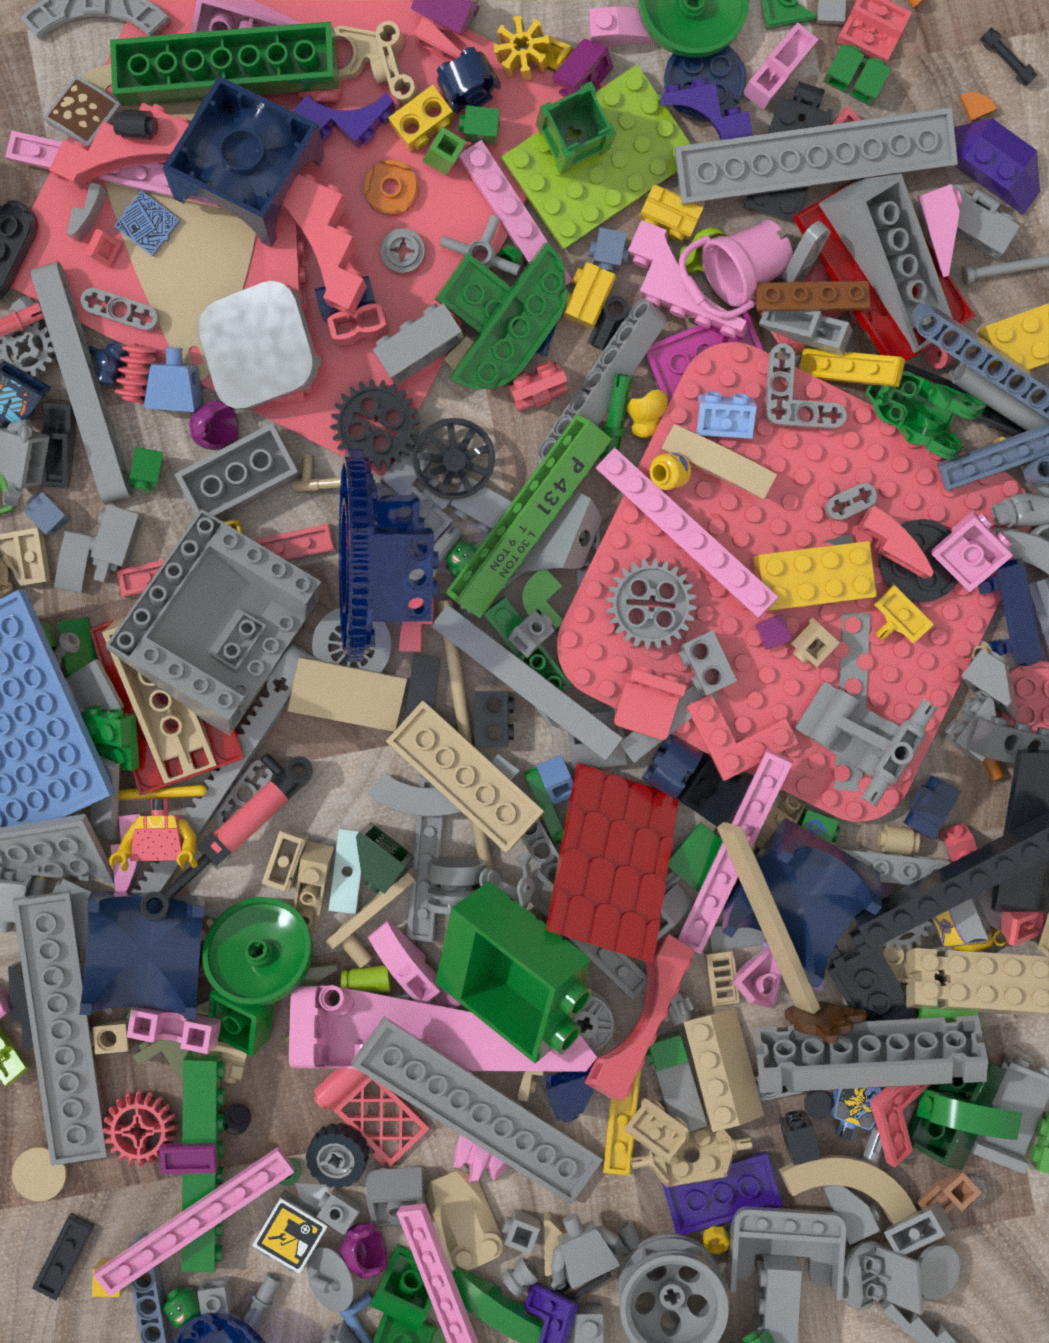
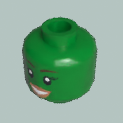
[445,541,479,578]
[163,1286,202,1330]

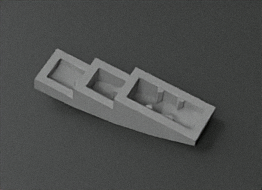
[878,1299,959,1343]

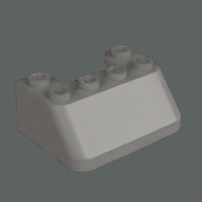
[726,1206,846,1300]

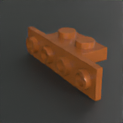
[756,281,870,312]

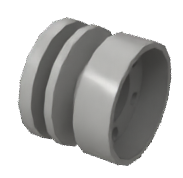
[427,857,486,915]
[574,988,614,1052]

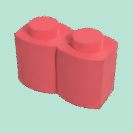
[327,304,389,345]

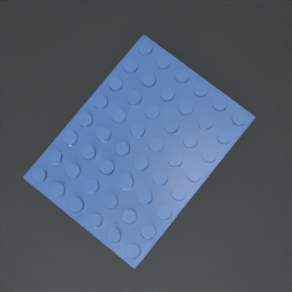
[0,589,116,827]

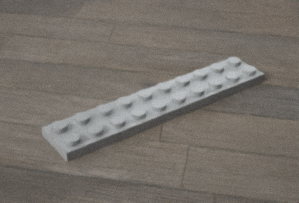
[674,108,958,205]
[12,890,107,1166]
[351,1016,603,1205]

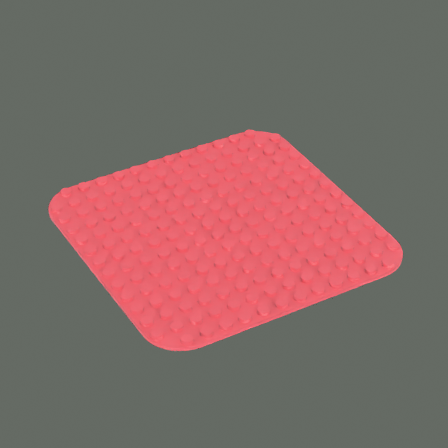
[557,342,1033,822]

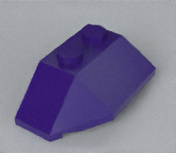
[954,118,1040,215]

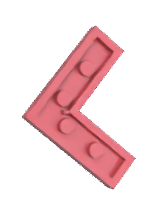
[686,694,798,781]
[870,1084,931,1167]

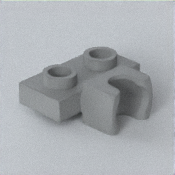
[394,478,453,542]

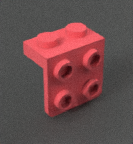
[614,666,687,740]

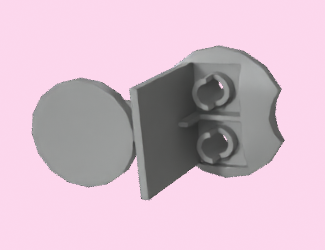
[842,1240,961,1315]

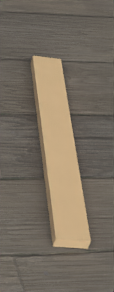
[717,822,820,1014]

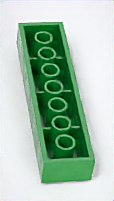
[110,21,339,106]

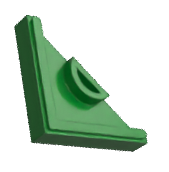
[761,0,817,30]

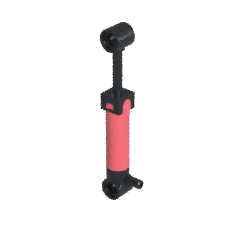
[140,753,313,923]

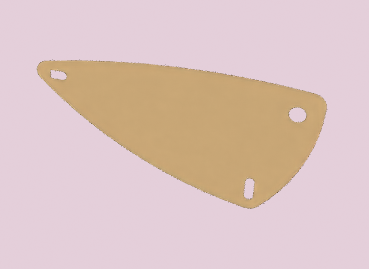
[82,64,261,381]

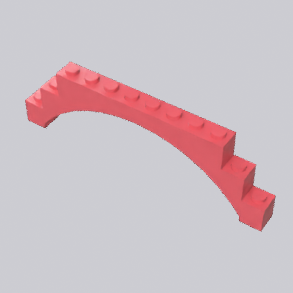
[49,103,367,316]

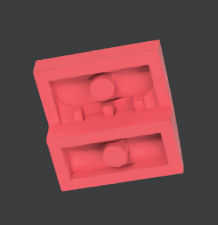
[836,0,912,64]

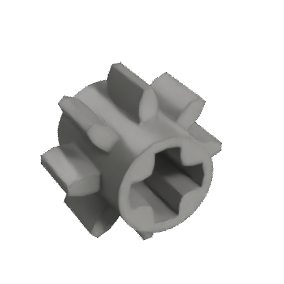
[664,992,694,1026]

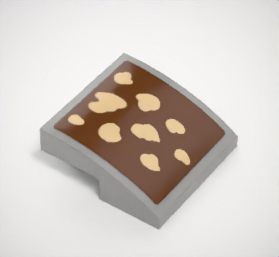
[43,76,123,148]

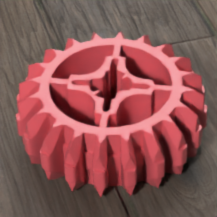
[103,1090,179,1166]

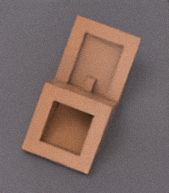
[916,1171,982,1215]

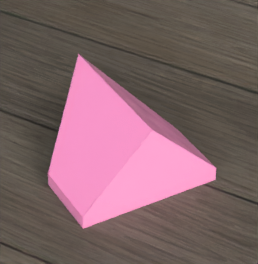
[732,946,783,1008]

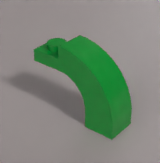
[917,1088,1022,1140]

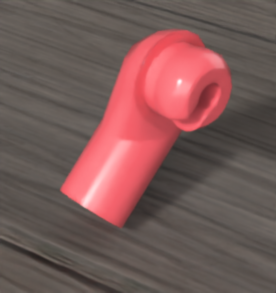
[298,87,341,104]

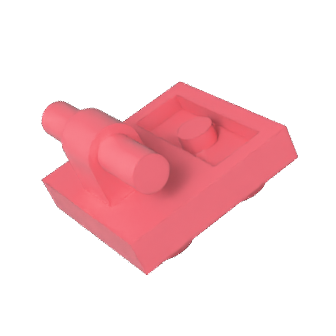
[506,361,569,412]

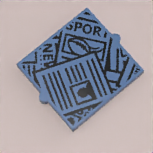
[114,190,180,256]

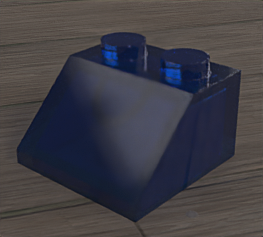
[546,1061,595,1122]

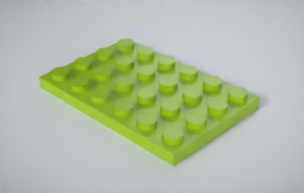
[501,64,691,251]

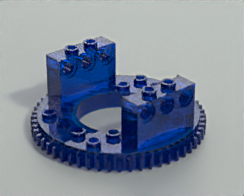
[338,448,439,662]

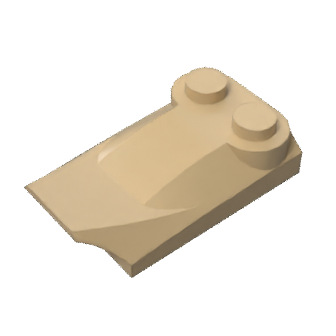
[425,1169,508,1271]

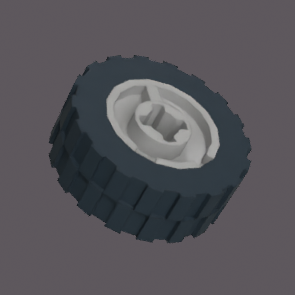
[306,1123,369,1189]

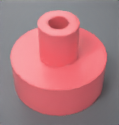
[925,344,954,369]

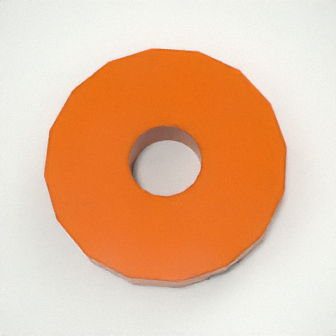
[364,159,419,216]

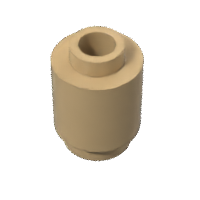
[877,825,920,855]

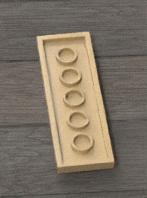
[386,701,545,853]

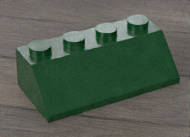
[356,822,414,894]
[908,1059,1007,1170]

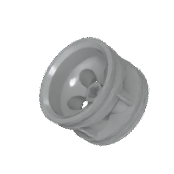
[618,1233,729,1343]

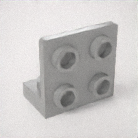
[65,659,124,713]

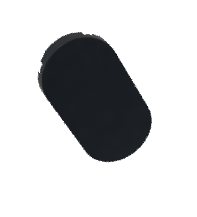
[0,200,38,300]

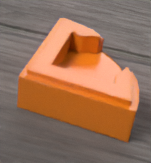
[959,92,997,122]

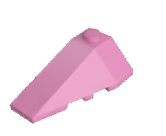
[190,0,303,33]

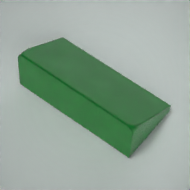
[57,617,97,675]

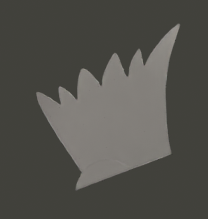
[513,452,602,574]

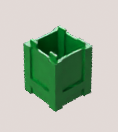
[536,81,617,175]

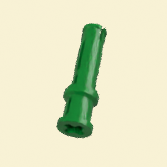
[600,373,633,458]

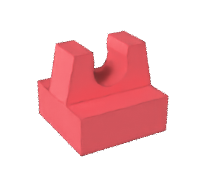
[83,229,122,268]

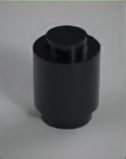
[113,109,158,140]

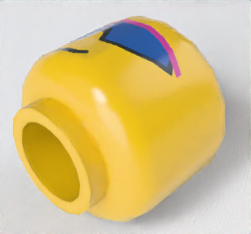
[650,452,691,490]

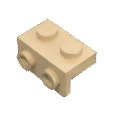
[625,1098,689,1164]

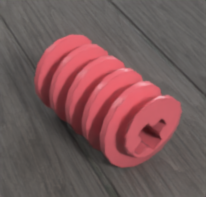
[114,343,158,404]

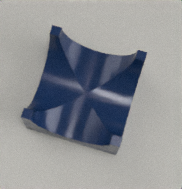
[162,76,325,247]
[722,817,882,987]
[79,890,204,1019]

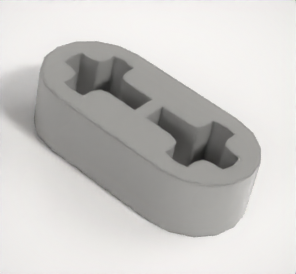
[824,483,877,521]

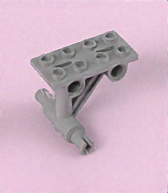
[795,682,938,807]

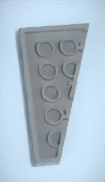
[0,814,114,883]

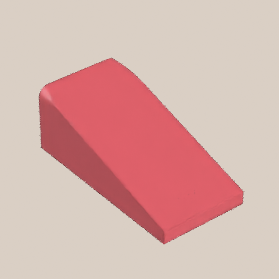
[414,16,462,62]

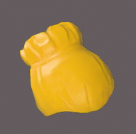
[626,390,668,438]

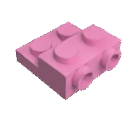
[931,511,1013,592]

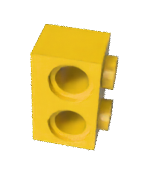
[388,85,454,152]

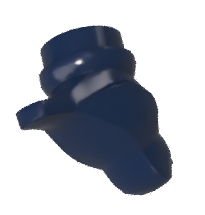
[89,340,129,387]

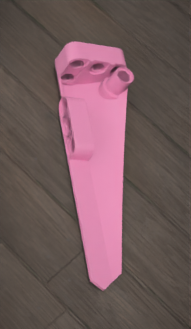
[289,985,597,1072]

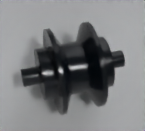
[224,1103,252,1135]

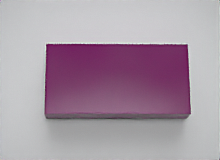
[159,1143,218,1174]

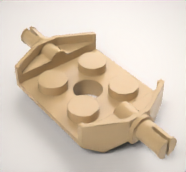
[631,1124,753,1187]

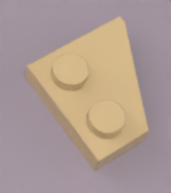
[0,527,51,586]

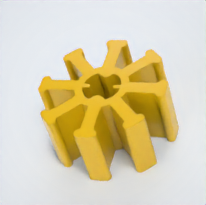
[494,16,551,81]

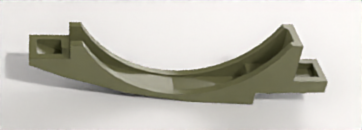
[133,961,341,1079]

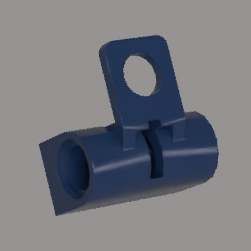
[903,775,961,840]

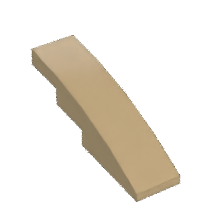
[661,424,777,500]

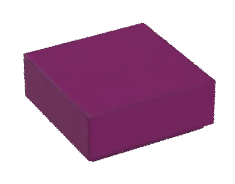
[755,614,792,650]

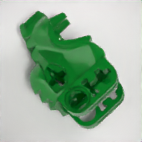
[866,371,986,460]

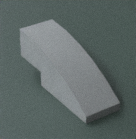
[759,311,853,356]

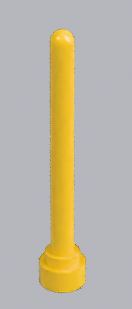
[86,785,207,808]

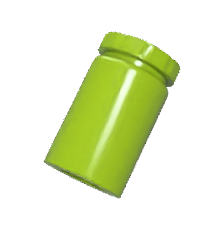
[341,965,392,994]

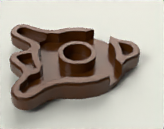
[784,1002,867,1043]

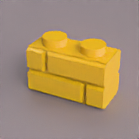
[639,184,704,242]
[564,262,617,330]

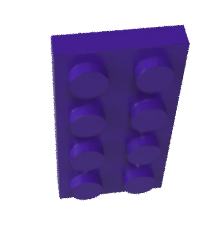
[662,1151,783,1235]

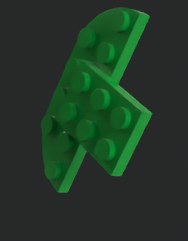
[434,242,568,389]

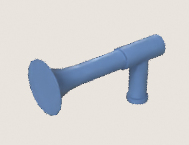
[339,1291,373,1343]

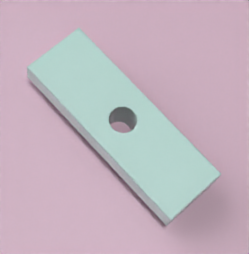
[329,828,361,914]

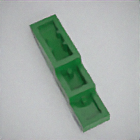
[452,1266,544,1343]

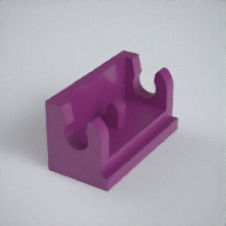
[552,38,613,97]

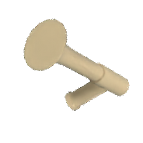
[292,454,370,495]

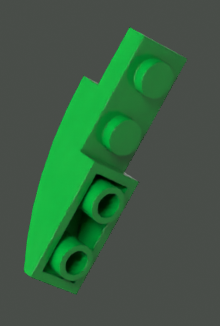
[484,596,572,692]

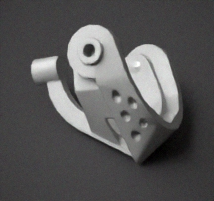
[479,851,535,908]

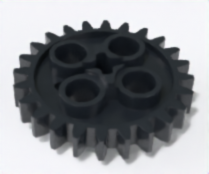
[330,379,420,470]

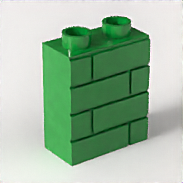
[436,881,592,1063]

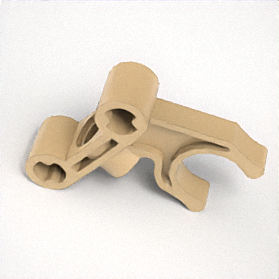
[334,21,420,106]

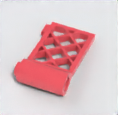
[314,1069,430,1166]

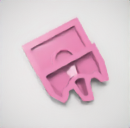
[453,1135,508,1183]

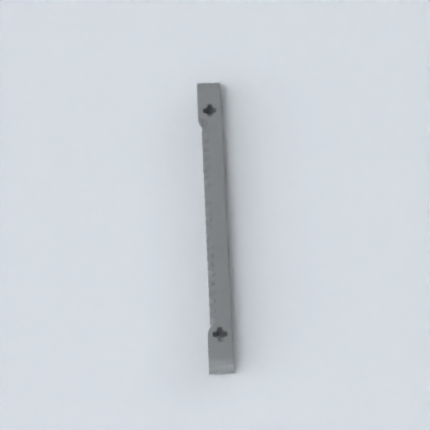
[131,643,316,893]

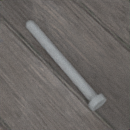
[962,255,1049,285]

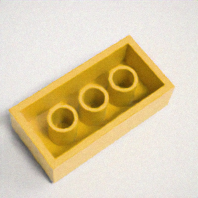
[978,303,1049,378]
[753,541,876,611]

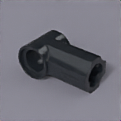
[587,296,628,351]

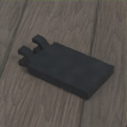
[827,927,917,1022]

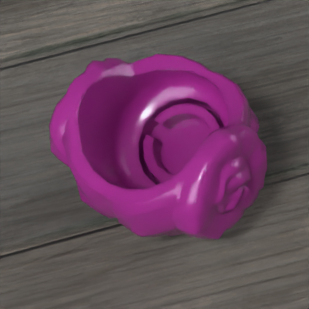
[340,1221,388,1279]

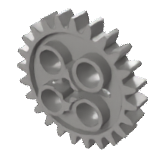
[605,558,697,649]

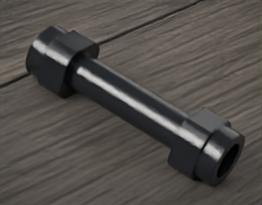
[980,27,1038,87]

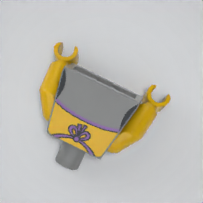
[924,896,1006,952]

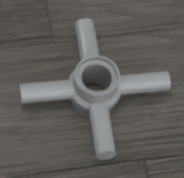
[440,215,521,276]

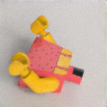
[109,799,198,871]

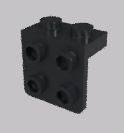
[676,753,750,827]

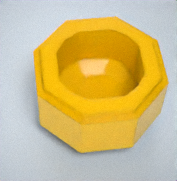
[702,1226,730,1254]

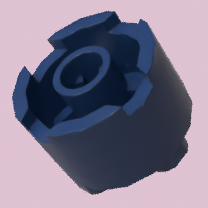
[436,47,501,114]
[641,734,703,799]

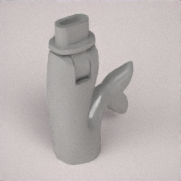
[991,464,1049,528]

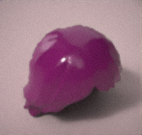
[188,400,239,450]

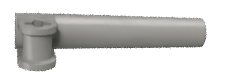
[948,351,1049,431]

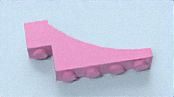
[628,220,748,338]

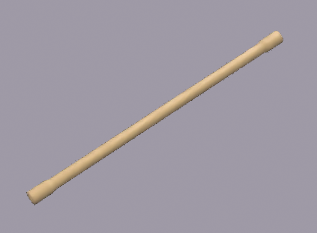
[437,599,493,869]

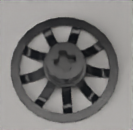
[413,418,495,499]

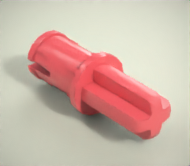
[0,302,45,337]

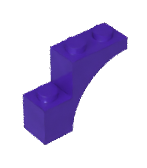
[658,78,753,140]
[292,93,396,149]

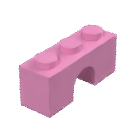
[127,1007,221,1054]

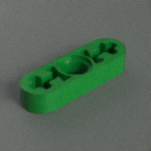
[523,766,564,844]

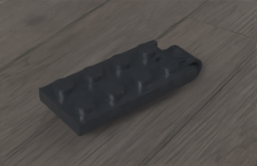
[744,81,833,224]

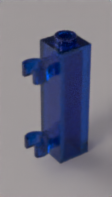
[978,558,1043,666]

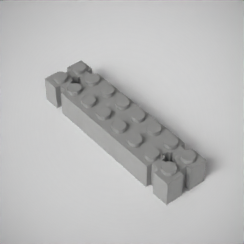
[755,1015,988,1093]

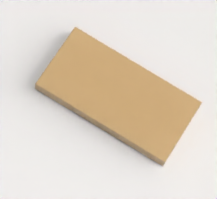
[287,656,407,732]

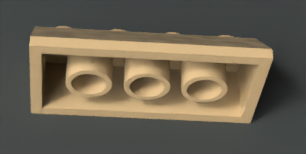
[683,1007,765,1132]

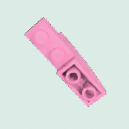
[368,920,461,1009]

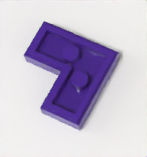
[525,1282,579,1343]

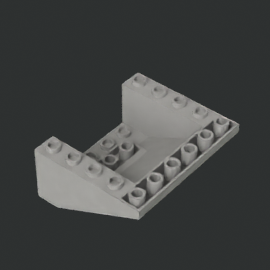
[106,509,321,736]

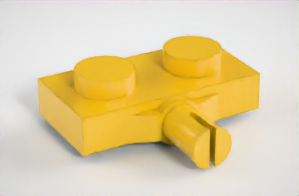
[874,584,934,644]

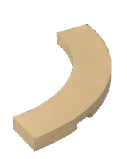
[779,1155,917,1225]

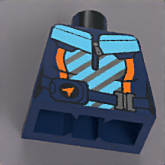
[0,360,51,429]

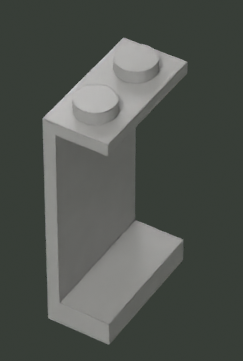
[971,1055,1049,1174]

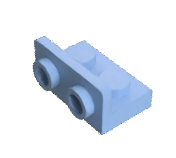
[696,391,757,439]

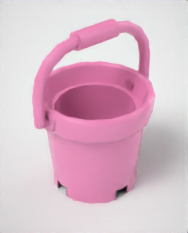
[679,220,793,318]

